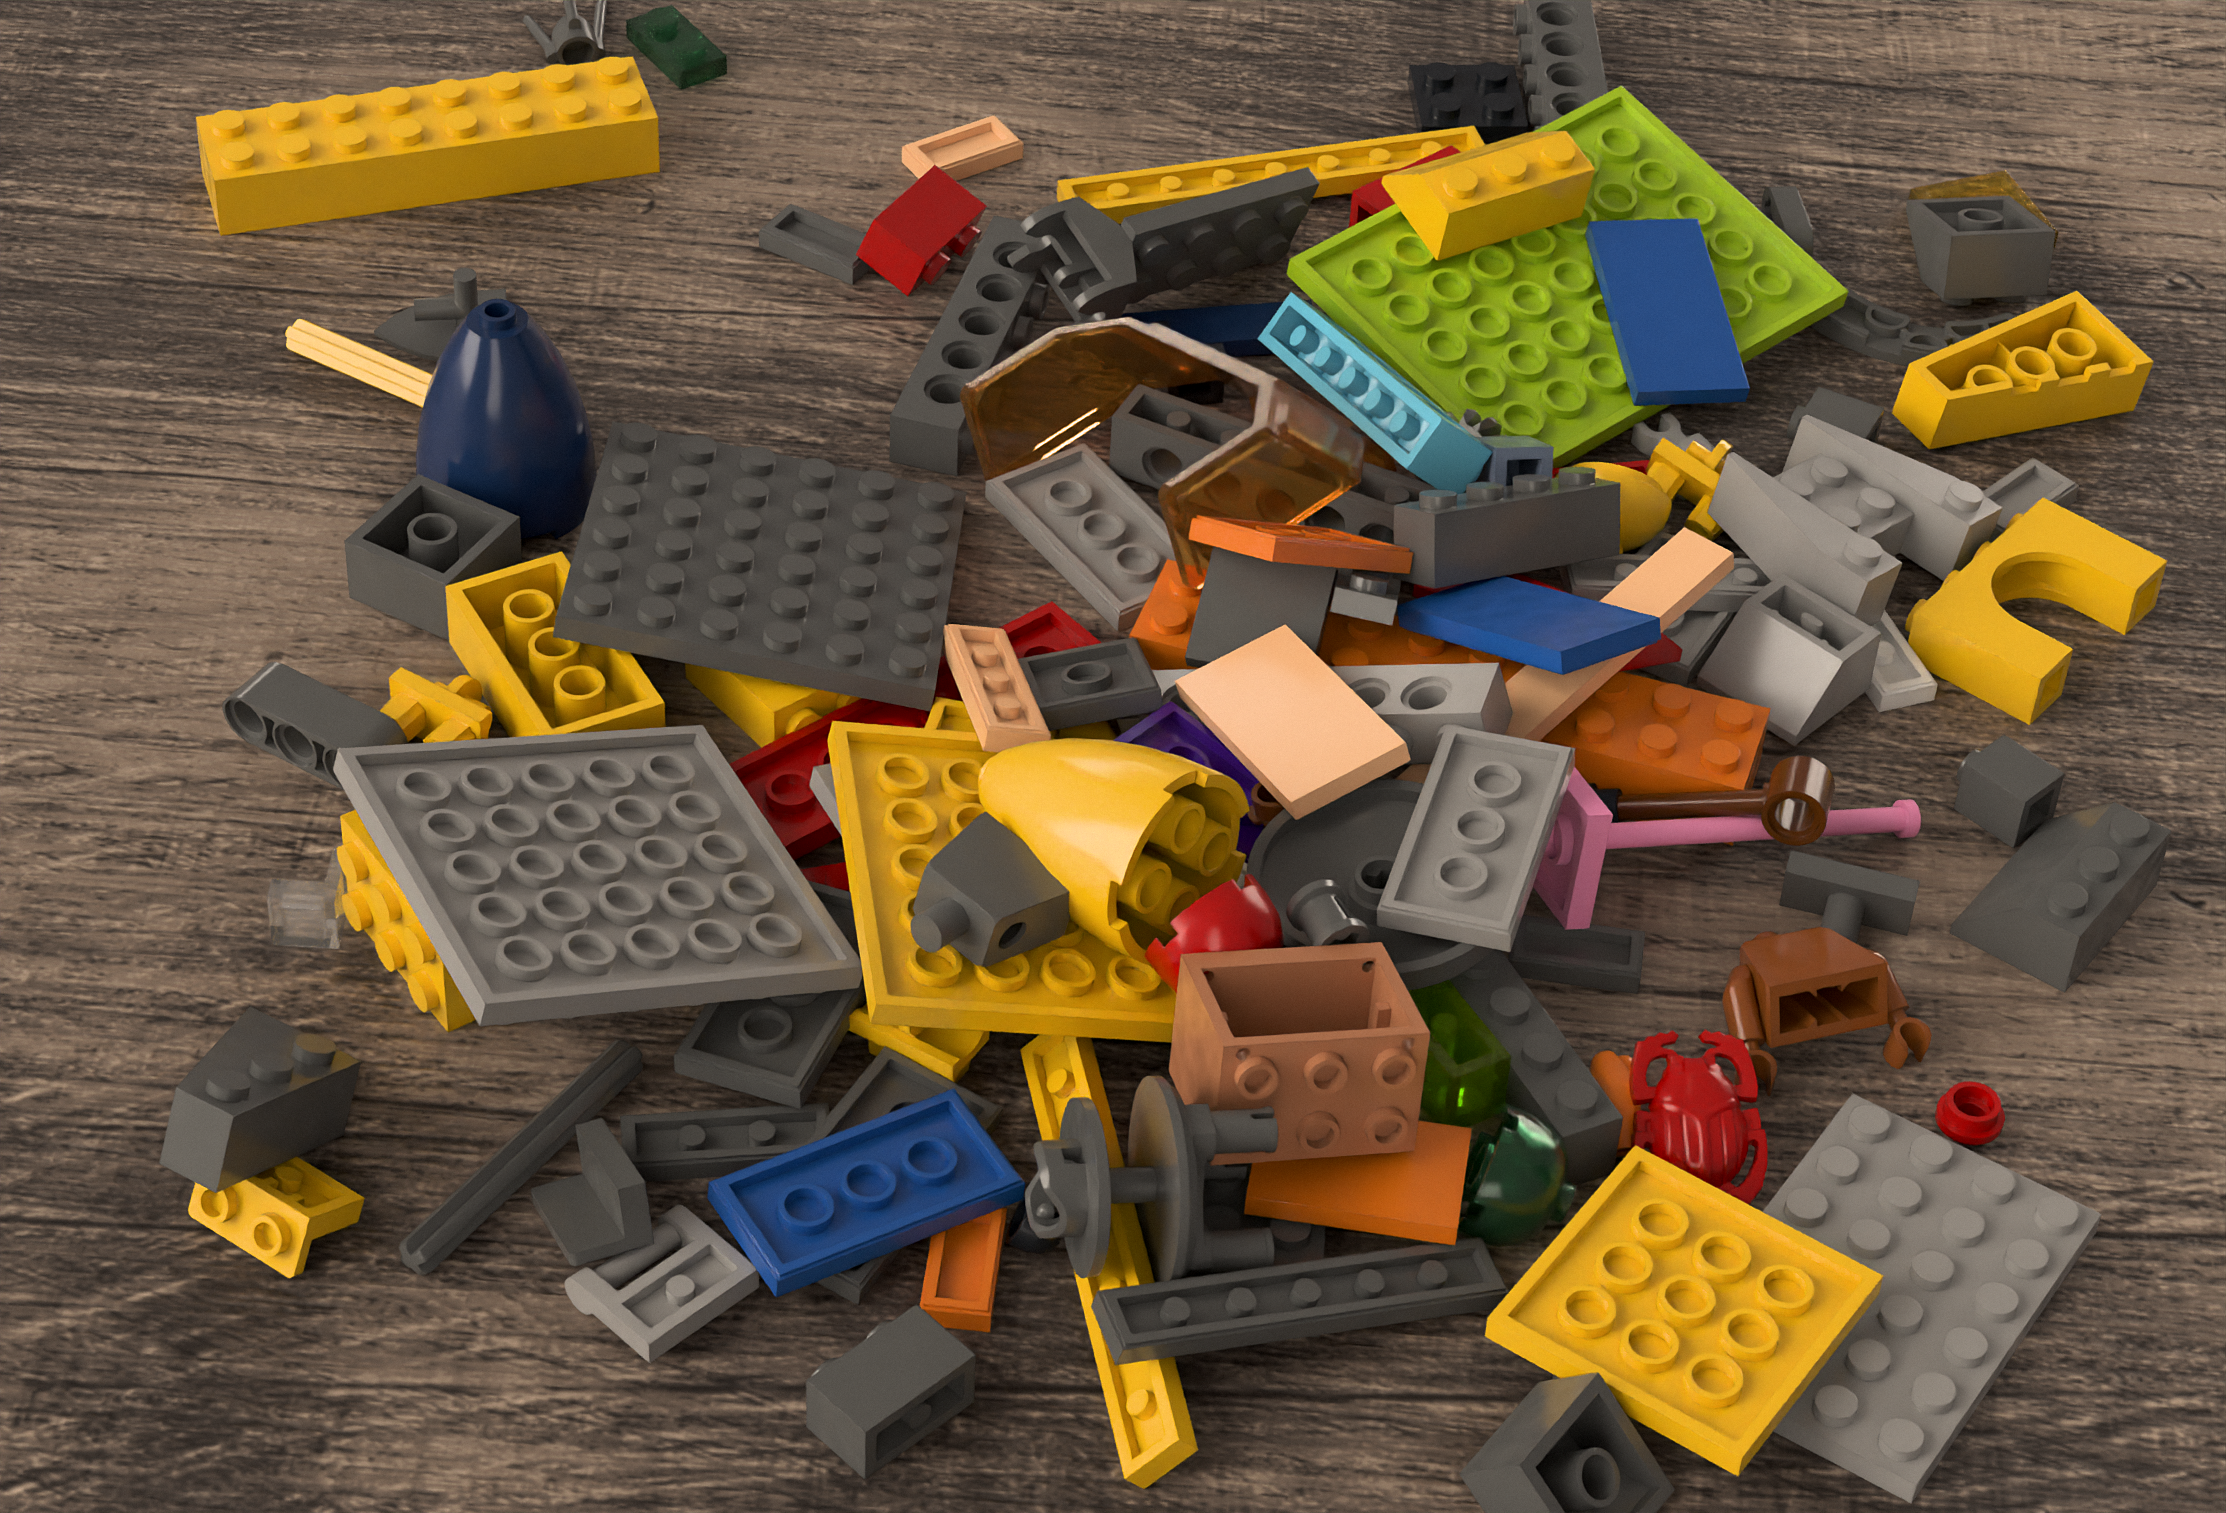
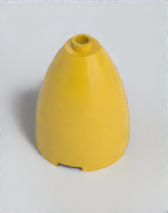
[978,738,1249,965]

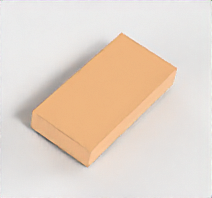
[902,115,1023,181]

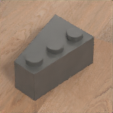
[159,1006,361,1193]

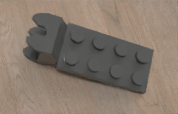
[1007,167,1320,349]

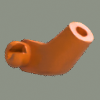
[1589,1050,1641,1157]

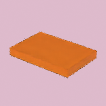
[1188,515,1413,574]
[1244,1121,1472,1246]

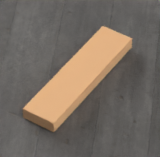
[942,624,1051,752]

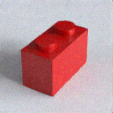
[856,165,987,296]

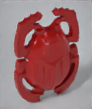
[1629,1029,1768,1205]

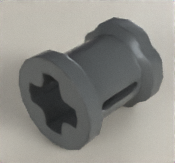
[1286,879,1371,946]

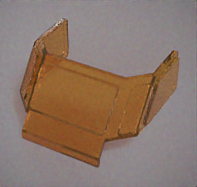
[960,317,1397,590]

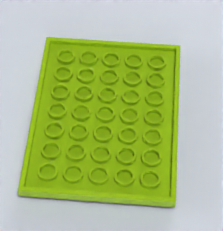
[1286,85,1849,468]

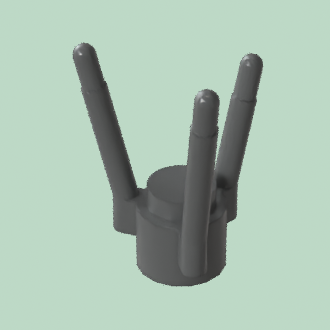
[523,0,607,65]

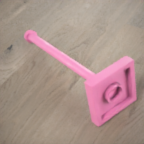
[1533,767,1921,930]

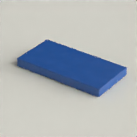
[1585,218,1750,406]
[1397,576,1661,675]
[707,1089,1026,1298]

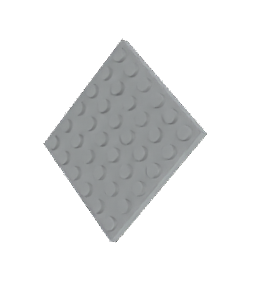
[333,725,863,1026]

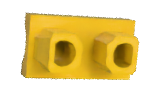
[1646,437,1733,541]
[379,667,492,743]
[849,1004,990,1083]

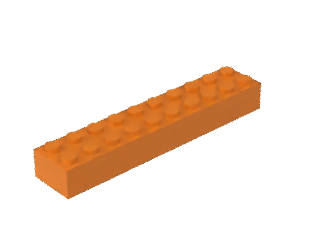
[1129,559,1771,845]

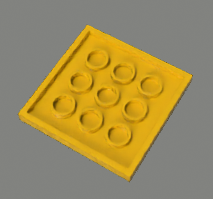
[1485,1145,1883,1476]

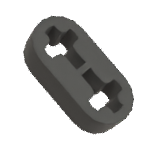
[1762,186,1813,258]

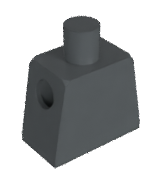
[910,811,1071,967]

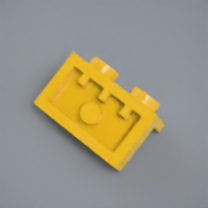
[188,1157,365,1278]

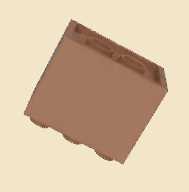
[1169,942,1430,1166]

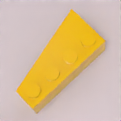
[1892,291,2154,449]

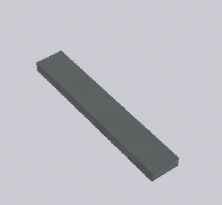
[1091,1236,1509,1365]

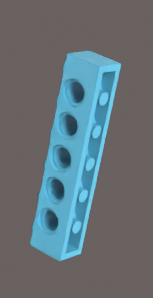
[1258,292,1493,494]

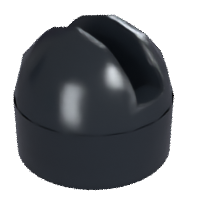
[1006,1195,1062,1254]

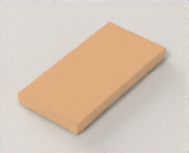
[1175,624,1411,820]

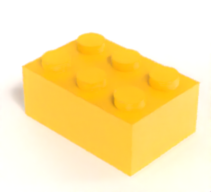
[337,810,476,1032]

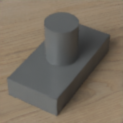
[1779,850,1920,944]

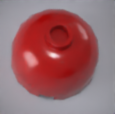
[1145,874,1285,994]

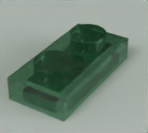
[626,5,727,90]

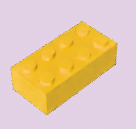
[445,551,666,737]

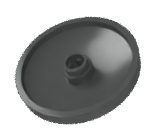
[1246,779,1494,991]

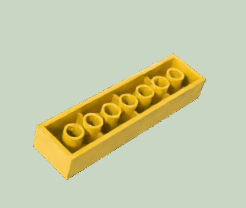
[196,56,660,236]

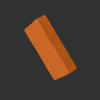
[920,1208,1007,1332]

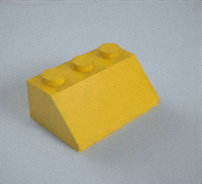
[1381,131,1595,261]

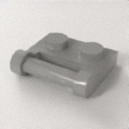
[565,1205,759,1363]

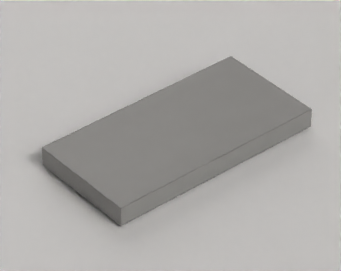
[985,443,1209,632]
[1377,724,1575,952]

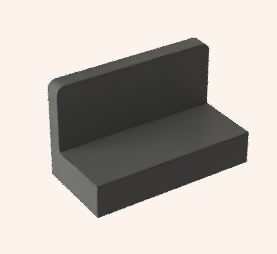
[531,1118,654,1266]

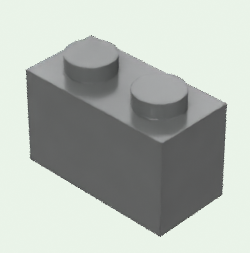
[806,1304,976,1479]

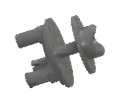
[1025,1075,1278,1283]

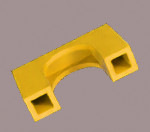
[1905,497,2167,725]

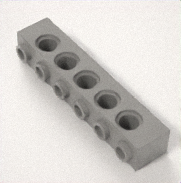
[1116,663,1513,764]

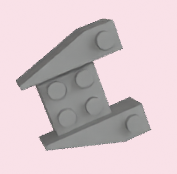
[1707,415,2003,626]

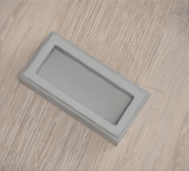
[1982,457,2079,543]

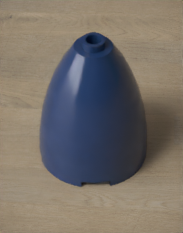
[416,299,597,539]

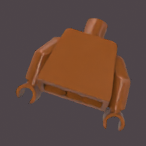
[1722,927,1932,1096]

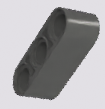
[222,662,408,790]

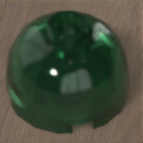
[1457,1101,1576,1247]

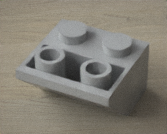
[1696,574,1881,746]

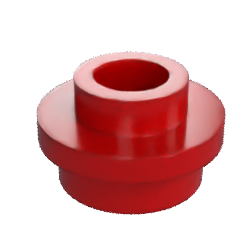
[1935,1081,2005,1145]

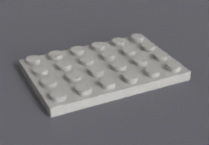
[1763,1093,2102,1504]

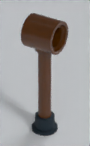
[1588,756,1835,846]

